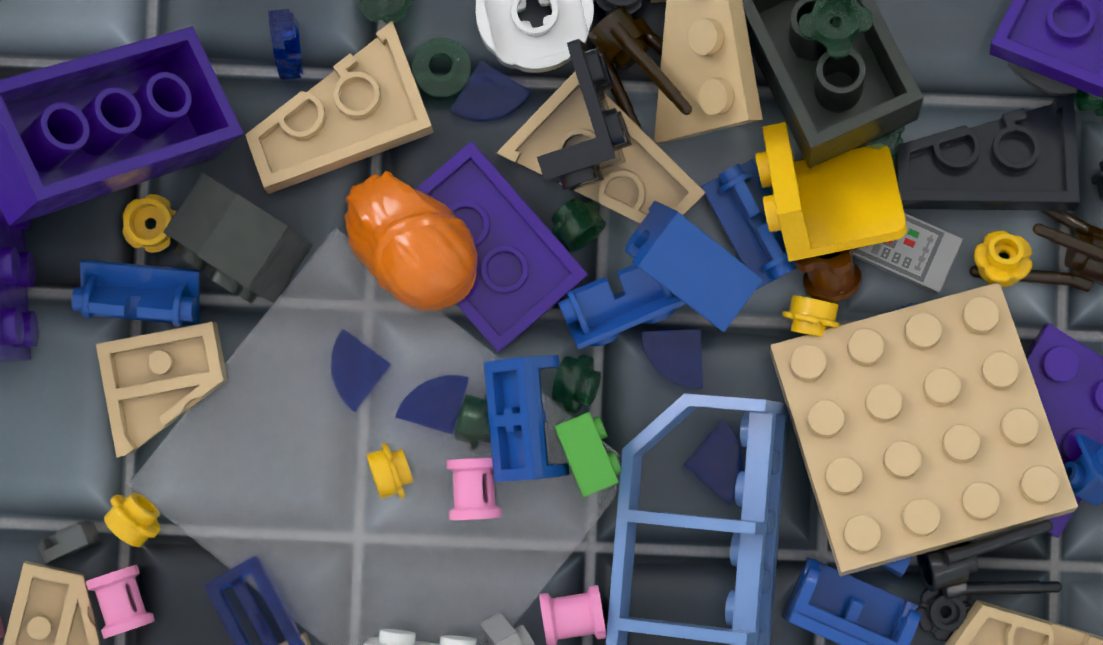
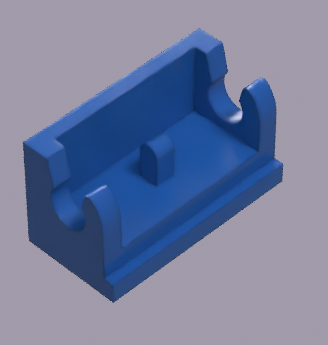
[625,201,763,332]
[483,355,570,482]
[782,557,921,645]

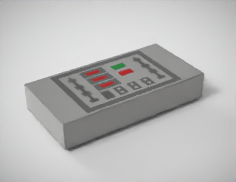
[853,213,963,294]

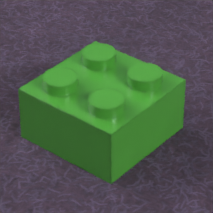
[554,412,622,497]

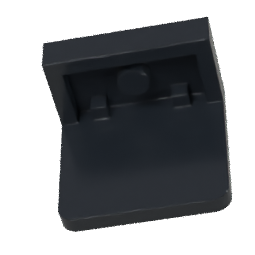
[537,39,632,191]

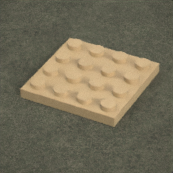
[770,282,1078,577]

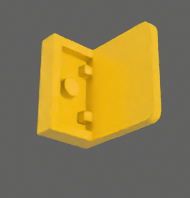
[755,122,907,262]

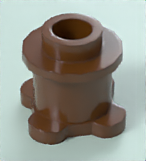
[795,248,862,303]

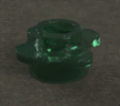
[799,0,873,59]

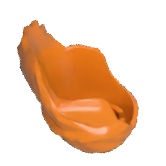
[344,171,478,311]

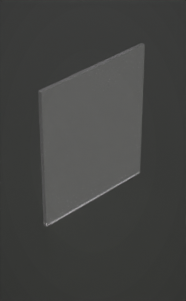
[127,227,622,645]

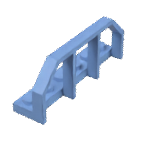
[606,393,789,645]

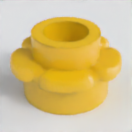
[122,194,177,253]
[974,231,1033,287]
[782,295,840,337]
[366,443,413,500]
[104,492,161,547]

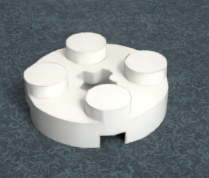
[476,0,594,73]

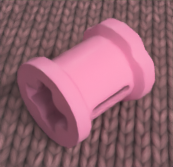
[446,457,502,520]
[85,565,155,639]
[539,585,606,645]

